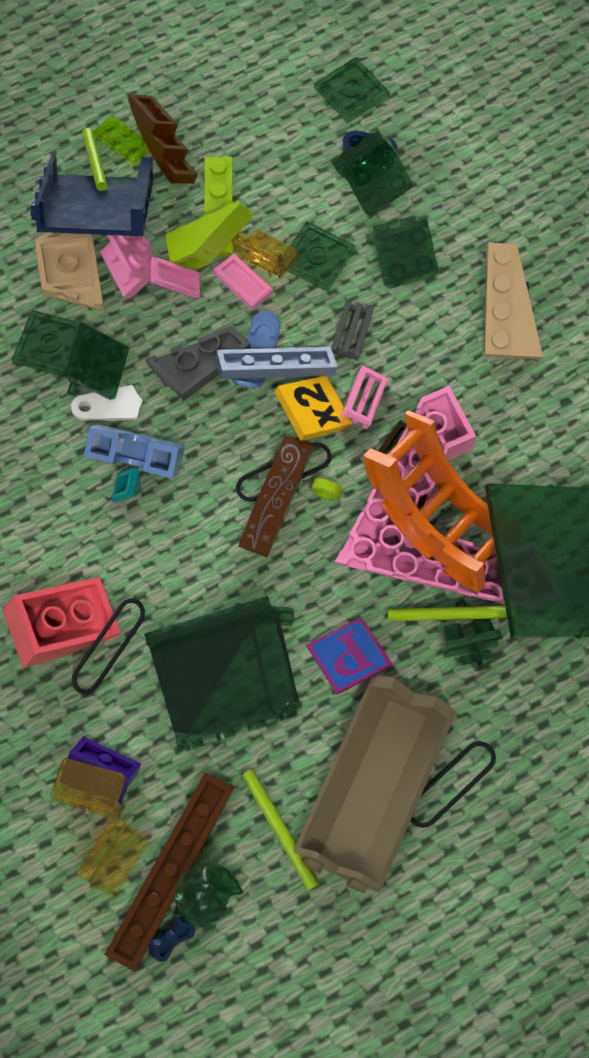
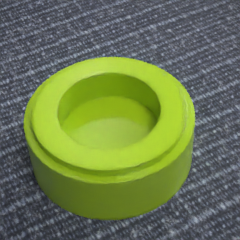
[311,478,343,501]

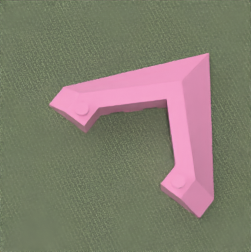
[335,386,562,611]

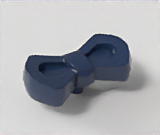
[149,916,196,962]

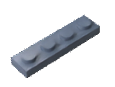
[215,347,337,379]

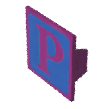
[306,617,393,695]

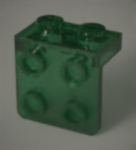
[332,130,413,216]
[365,215,439,288]

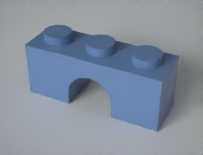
[83,424,185,478]

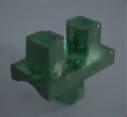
[441,619,503,672]

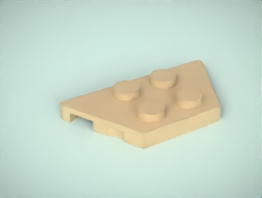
[35,233,104,310]

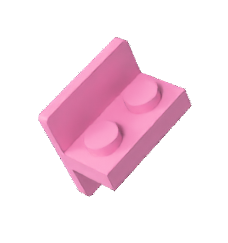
[100,235,154,298]

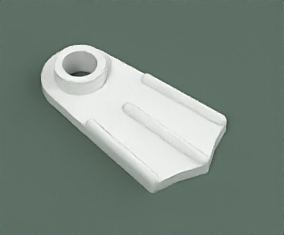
[71,385,142,421]

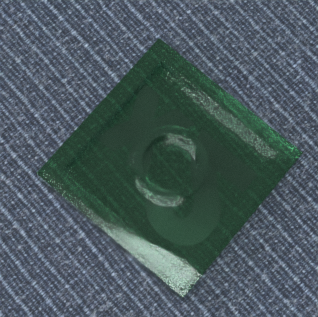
[314,57,390,124]
[279,221,356,292]
[12,310,88,378]

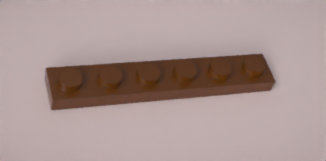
[104,773,234,972]

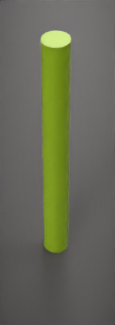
[388,605,516,621]
[241,769,319,891]

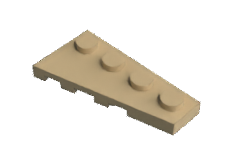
[484,242,543,360]

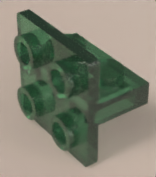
[62,322,129,400]

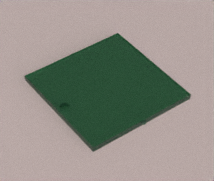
[484,483,589,639]

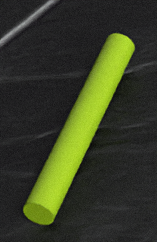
[82,128,108,191]

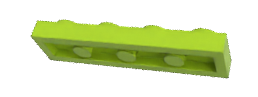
[204,157,233,258]

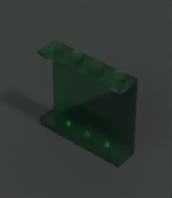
[144,596,303,752]

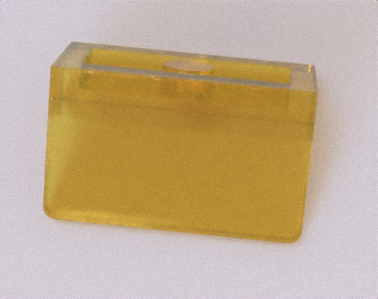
[231,229,300,279]
[50,758,126,820]
[77,815,149,898]

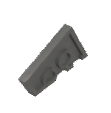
[145,326,251,401]

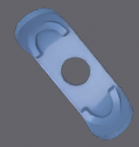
[232,310,280,390]

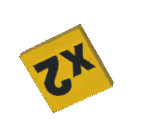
[274,376,353,441]

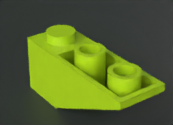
[165,200,253,271]

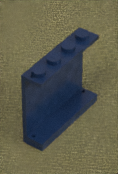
[31,153,153,236]

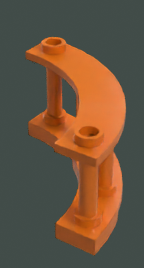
[363,410,520,593]

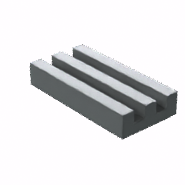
[331,300,374,361]

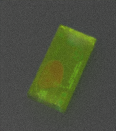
[93,114,150,167]

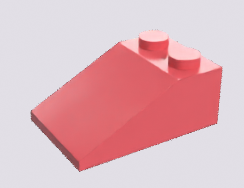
[2,577,121,668]

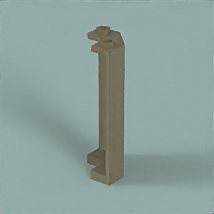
[293,675,456,893]

